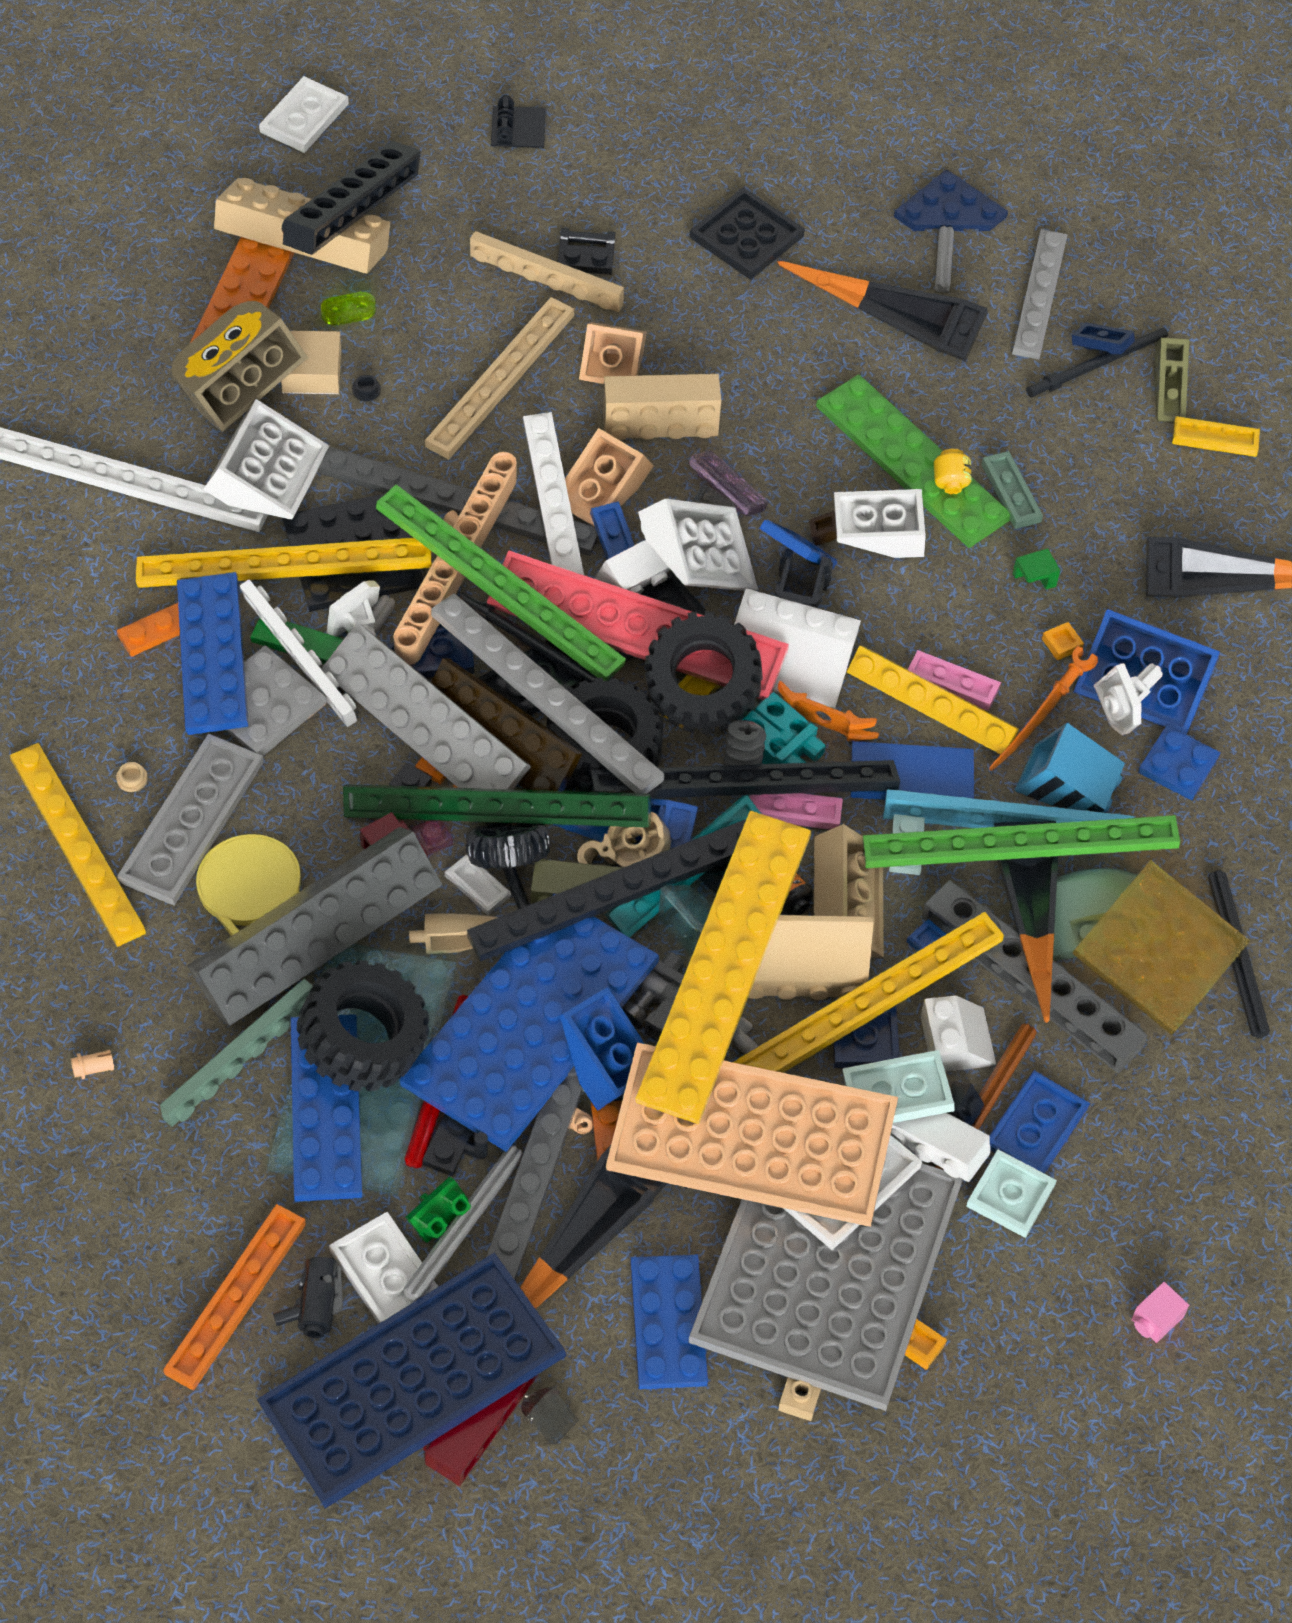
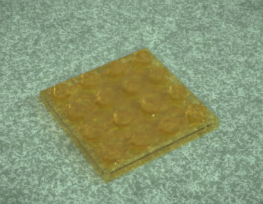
[1072,860,1250,1035]

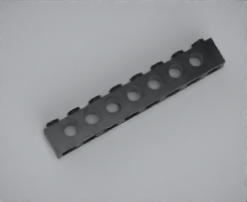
[281,141,421,255]

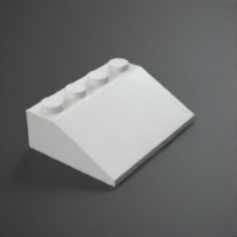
[204,399,329,520]
[638,498,758,591]
[734,588,861,709]

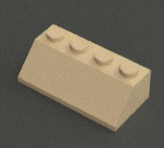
[813,824,884,958]

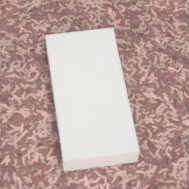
[445,854,511,915]

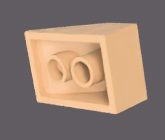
[565,428,653,527]

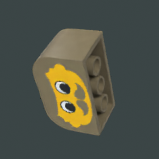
[171,301,308,432]

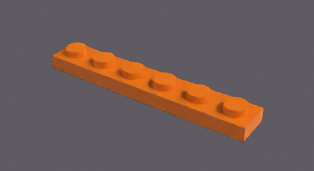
[163,1204,306,1391]

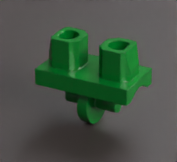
[405,1176,471,1243]

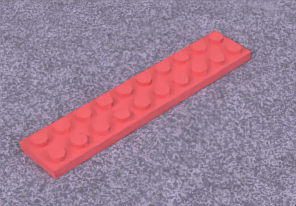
[486,550,789,700]

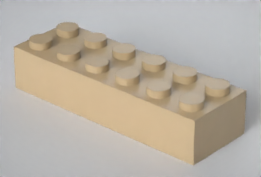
[214,178,391,274]

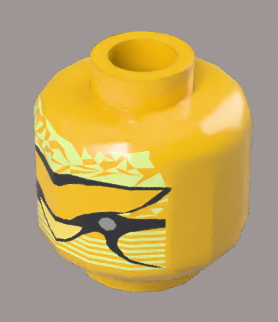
[934,449,972,494]

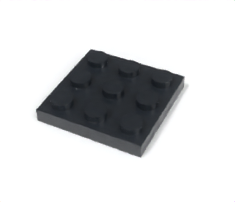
[689,187,805,280]

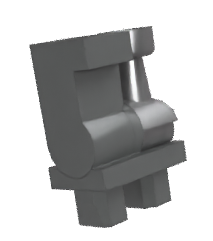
[622,952,684,1042]

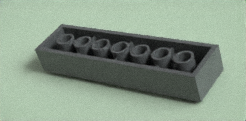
[187,827,442,1026]

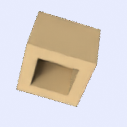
[778,1377,821,1421]

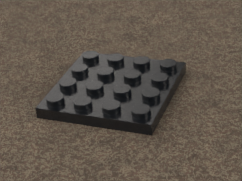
[282,493,424,612]

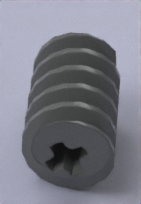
[723,720,766,766]

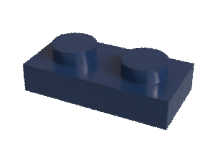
[1072,322,1135,354]

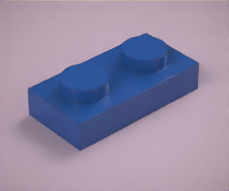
[590,501,635,560]

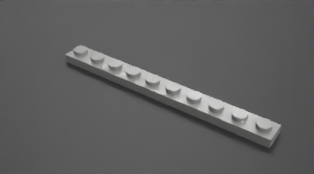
[431,593,664,794]

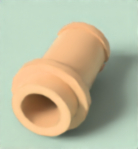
[71,1049,114,1079]

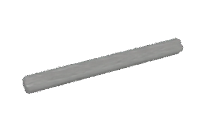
[403,1145,523,1302]

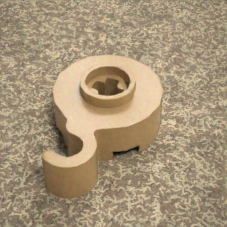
[577,812,671,868]

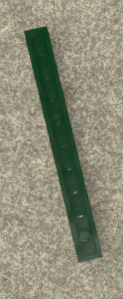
[343,784,651,827]

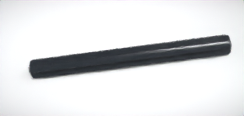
[1208,870,1270,1039]

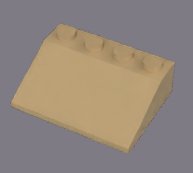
[748,915,873,1000]

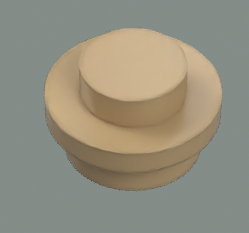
[116,762,148,792]

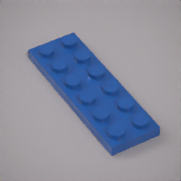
[177,572,249,735]
[291,1014,362,1202]

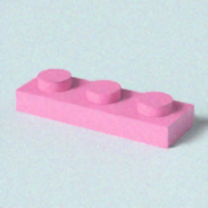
[908,650,1001,711]
[750,793,843,830]

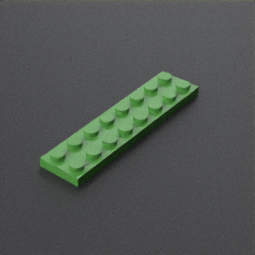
[816,374,1010,548]

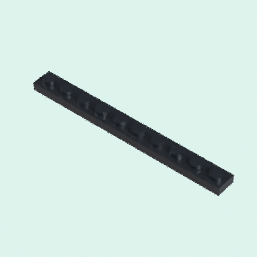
[590,760,900,798]
[467,819,746,962]

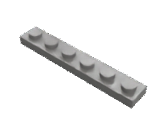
[1012,229,1068,360]

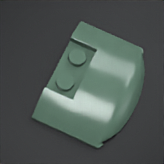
[1053,868,1166,961]

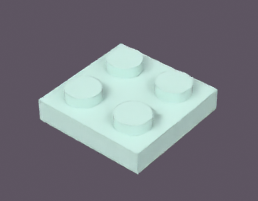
[966,1150,1057,1238]

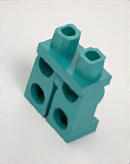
[742,692,826,764]

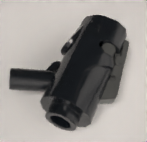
[273,1257,343,1338]

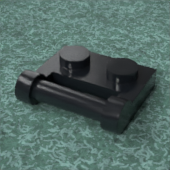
[558,228,616,275]

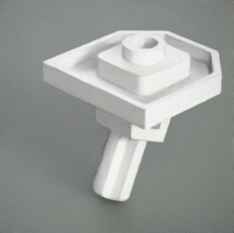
[326,581,380,637]
[1094,663,1163,735]

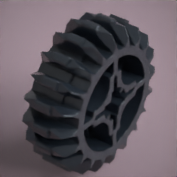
[465,822,551,869]

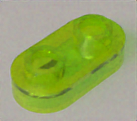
[320,292,376,325]

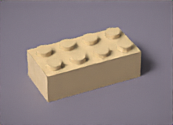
[603,374,721,440]

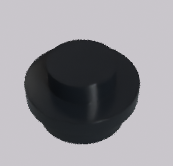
[352,374,381,401]

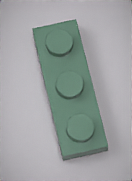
[981,451,1043,529]

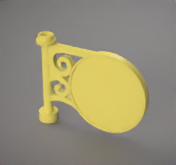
[196,834,301,936]

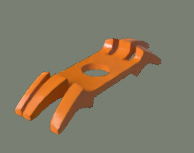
[772,681,879,742]

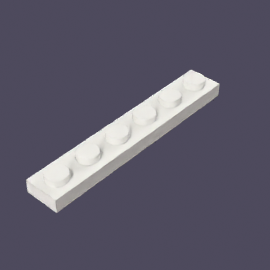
[240,579,357,727]

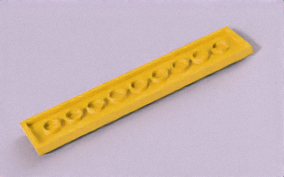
[636,811,811,1124]

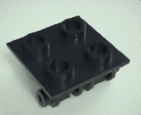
[491,95,546,148]

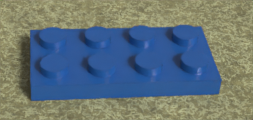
[630,1254,708,1389]

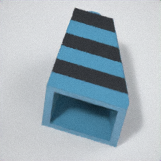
[1014,723,1125,813]

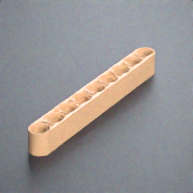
[393,452,517,665]

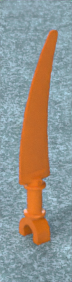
[989,645,1098,771]

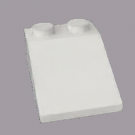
[834,489,925,558]

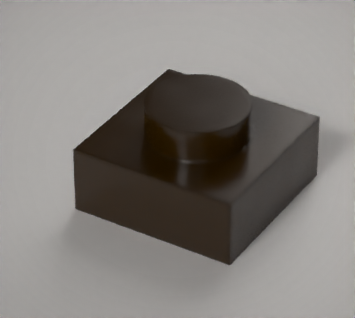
[809,511,837,546]

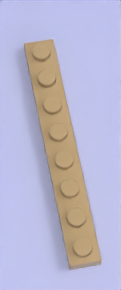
[425,297,574,460]

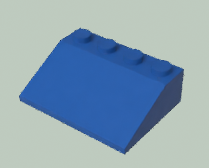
[1073,609,1220,735]

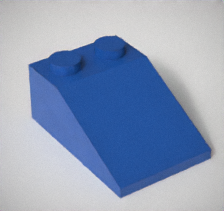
[560,987,645,1111]

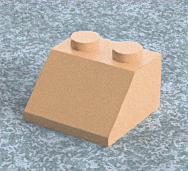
[579,322,647,384]

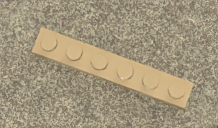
[470,231,624,312]

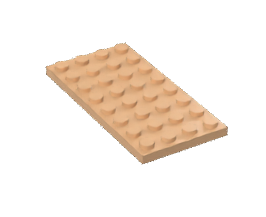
[606,1043,898,1227]

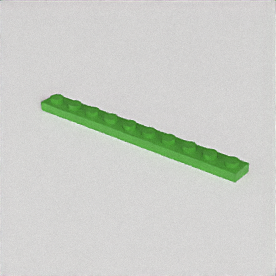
[376,484,626,681]
[863,815,1180,868]

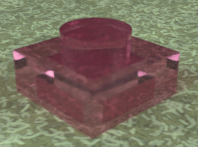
[411,820,453,855]

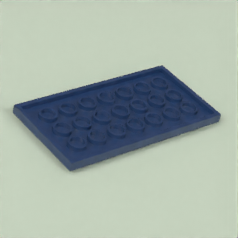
[257,1252,567,1509]

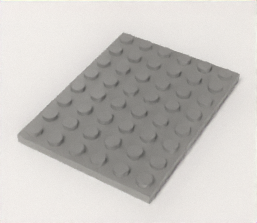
[688,1163,963,1411]

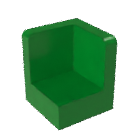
[1012,548,1060,590]

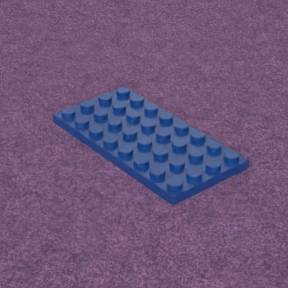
[399,893,659,1152]

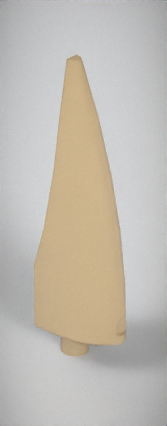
[409,913,498,954]

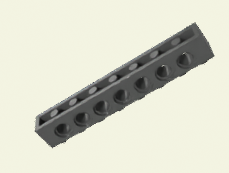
[922,880,1148,1074]

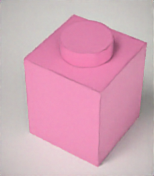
[1131,1282,1189,1343]

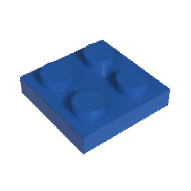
[1138,725,1221,801]

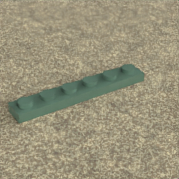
[160,979,312,1127]

